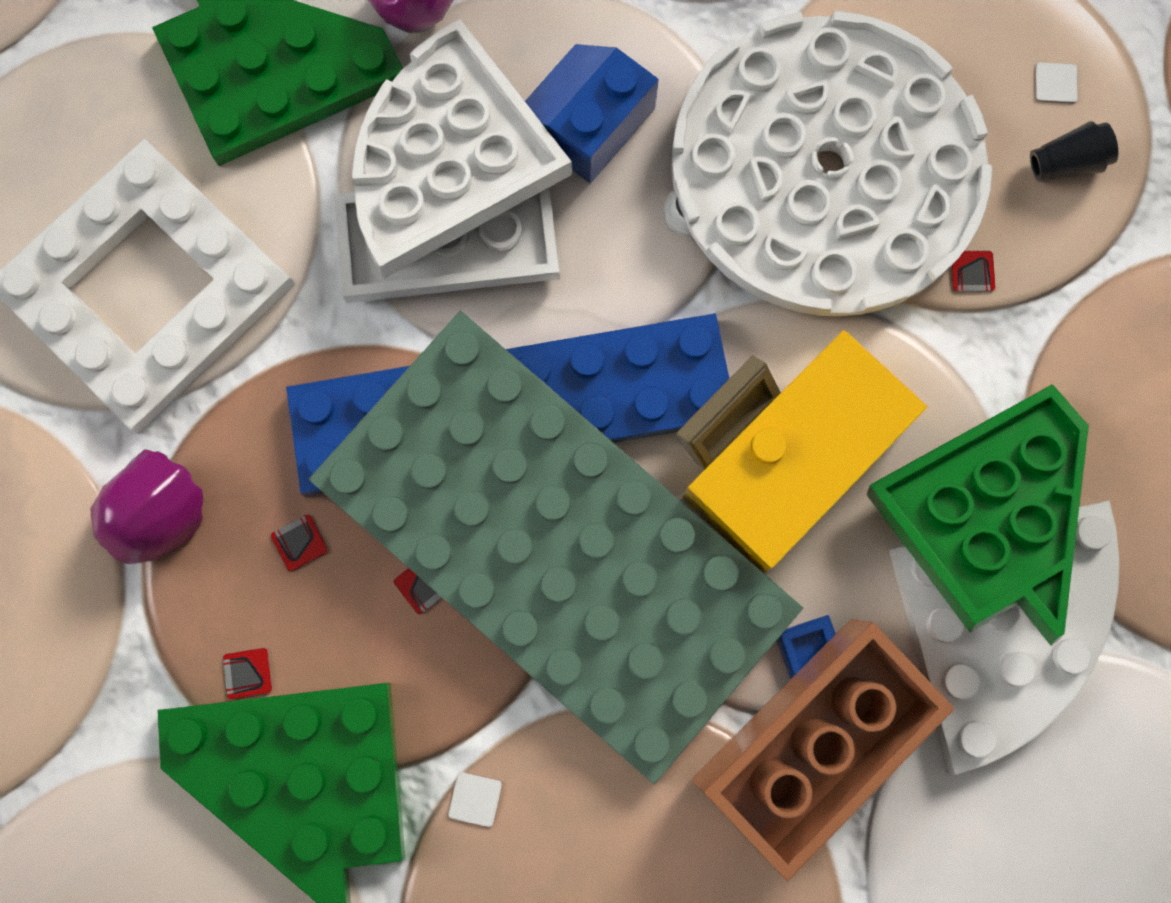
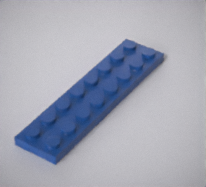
[286,313,737,497]

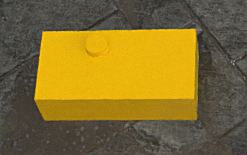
[682,330,928,573]

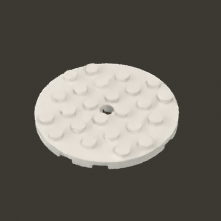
[671,11,992,316]

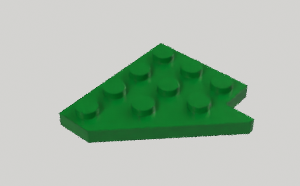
[152,0,403,166]
[866,384,1089,646]
[157,683,406,903]

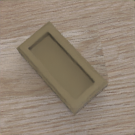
[676,355,781,470]

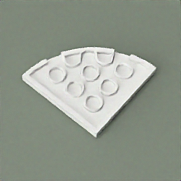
[352,19,572,279]
[889,500,1119,775]

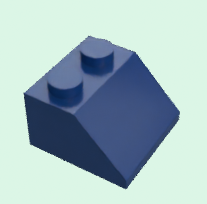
[525,44,659,184]

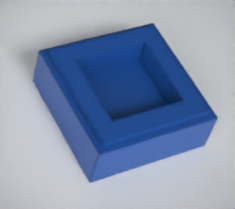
[776,615,836,679]

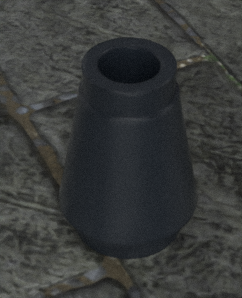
[1030,121,1119,181]

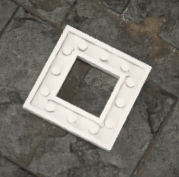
[0,138,295,434]

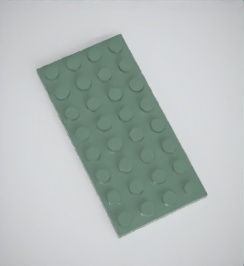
[308,310,804,785]

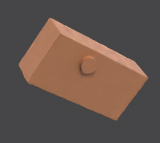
[691,619,955,882]

